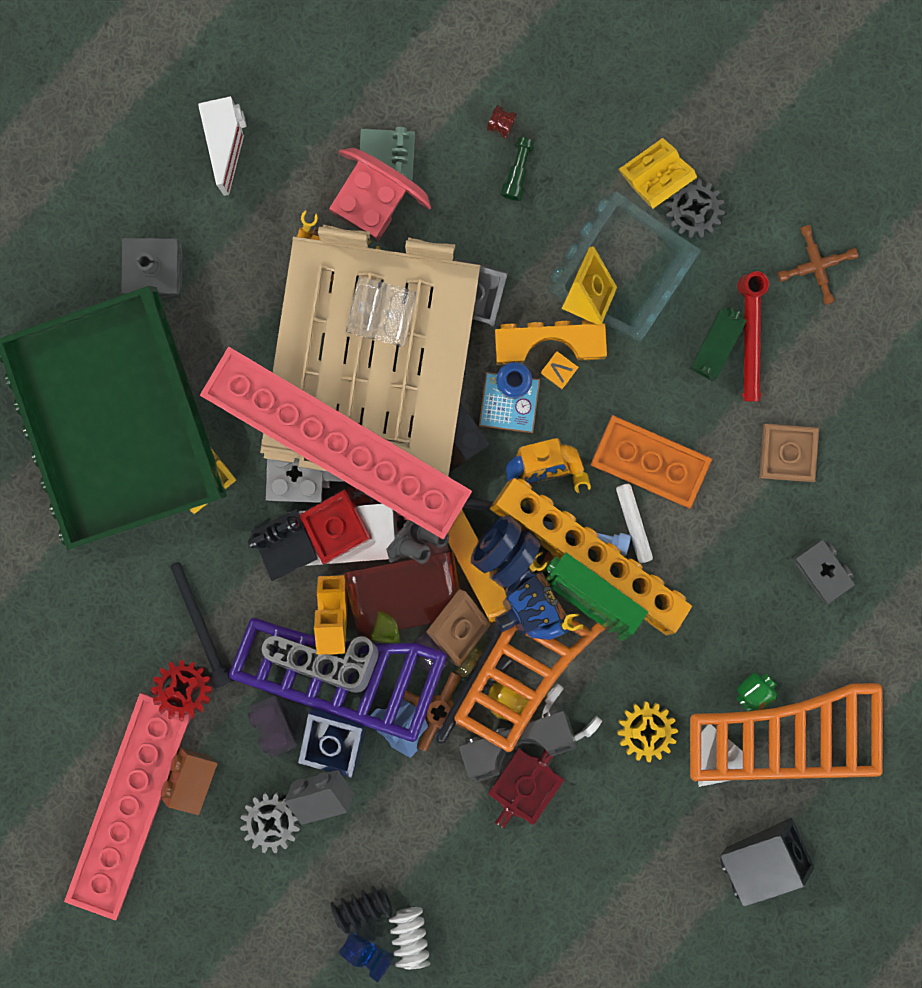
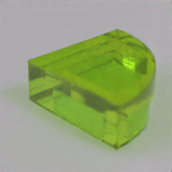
[372,611,400,643]

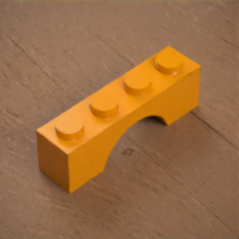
[495,320,607,365]

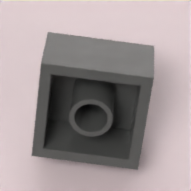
[121,238,182,298]

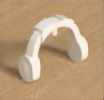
[542,683,602,741]

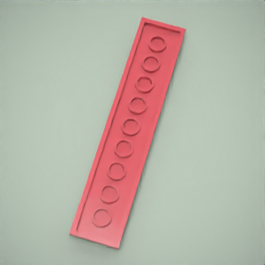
[200,347,472,539]

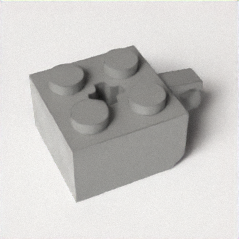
[266,458,344,503]

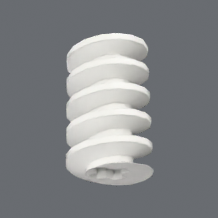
[389,907,430,969]

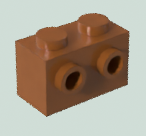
[161,747,218,815]

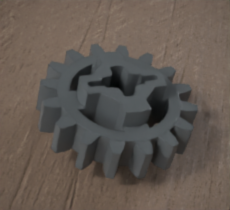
[665,179,725,240]

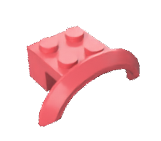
[329,148,431,242]

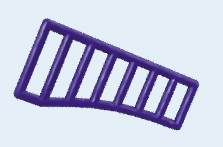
[229,618,446,742]

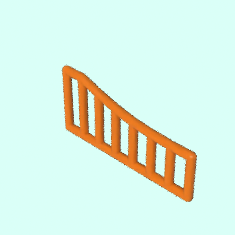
[454,551,608,752]
[690,683,883,781]

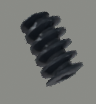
[330,883,392,934]

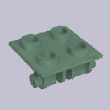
[360,127,415,181]

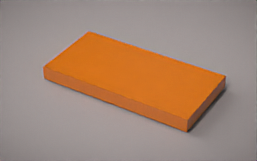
[590,415,712,509]

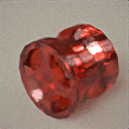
[487,105,517,139]

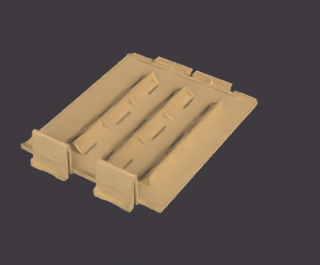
[260,225,480,476]

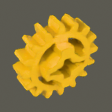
[617,701,678,762]

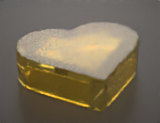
[454,646,482,677]

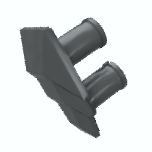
[386,520,449,564]

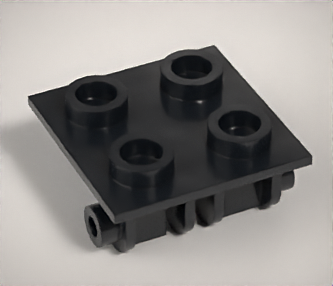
[248,509,318,581]

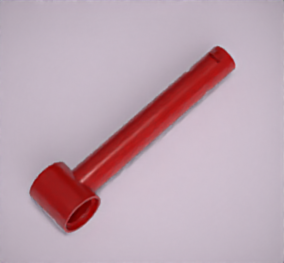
[737,271,769,401]

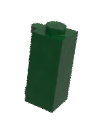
[689,307,747,381]

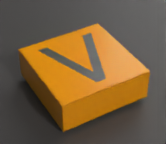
[540,351,579,390]

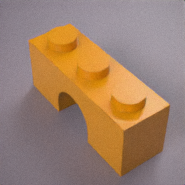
[314,575,348,655]

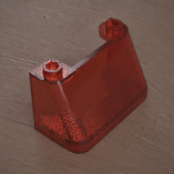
[344,551,461,641]

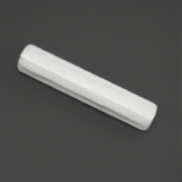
[616,484,653,563]

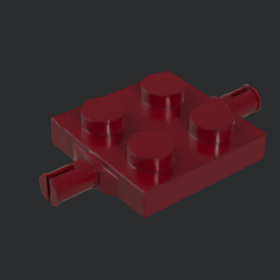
[488,748,564,829]

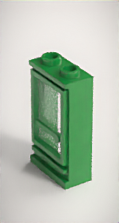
[543,552,648,641]

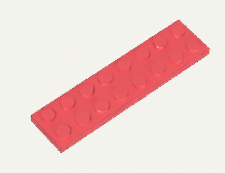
[64,692,190,921]

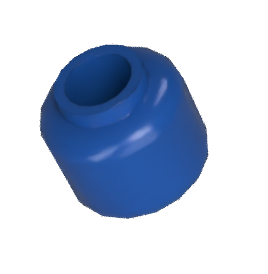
[496,362,532,399]

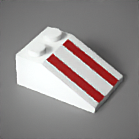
[198,96,247,196]

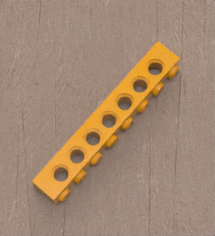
[489,478,692,635]

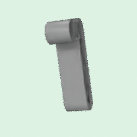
[262,636,379,693]

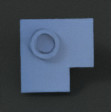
[370,699,428,758]

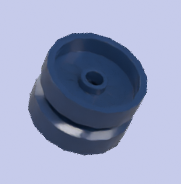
[471,515,540,588]

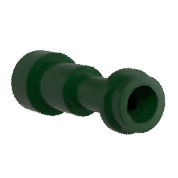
[500,137,534,201]

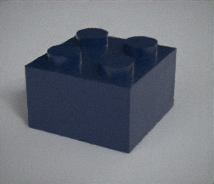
[298,708,367,778]

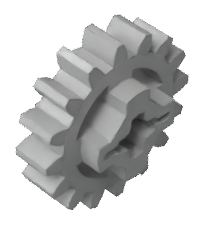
[240,792,301,853]

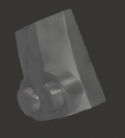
[454,258,508,326]

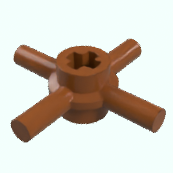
[403,672,475,752]

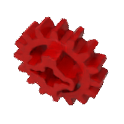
[151,660,212,721]

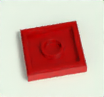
[299,489,372,564]

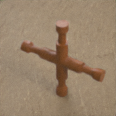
[777,225,858,305]

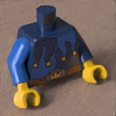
[495,552,583,640]

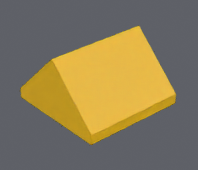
[562,246,617,325]

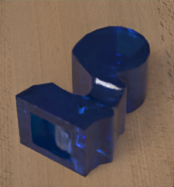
[338,932,395,983]

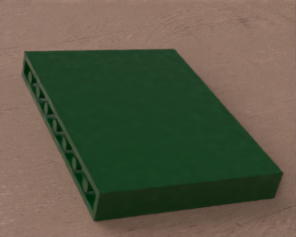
[0,286,227,550]

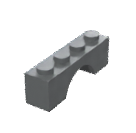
[459,710,578,783]

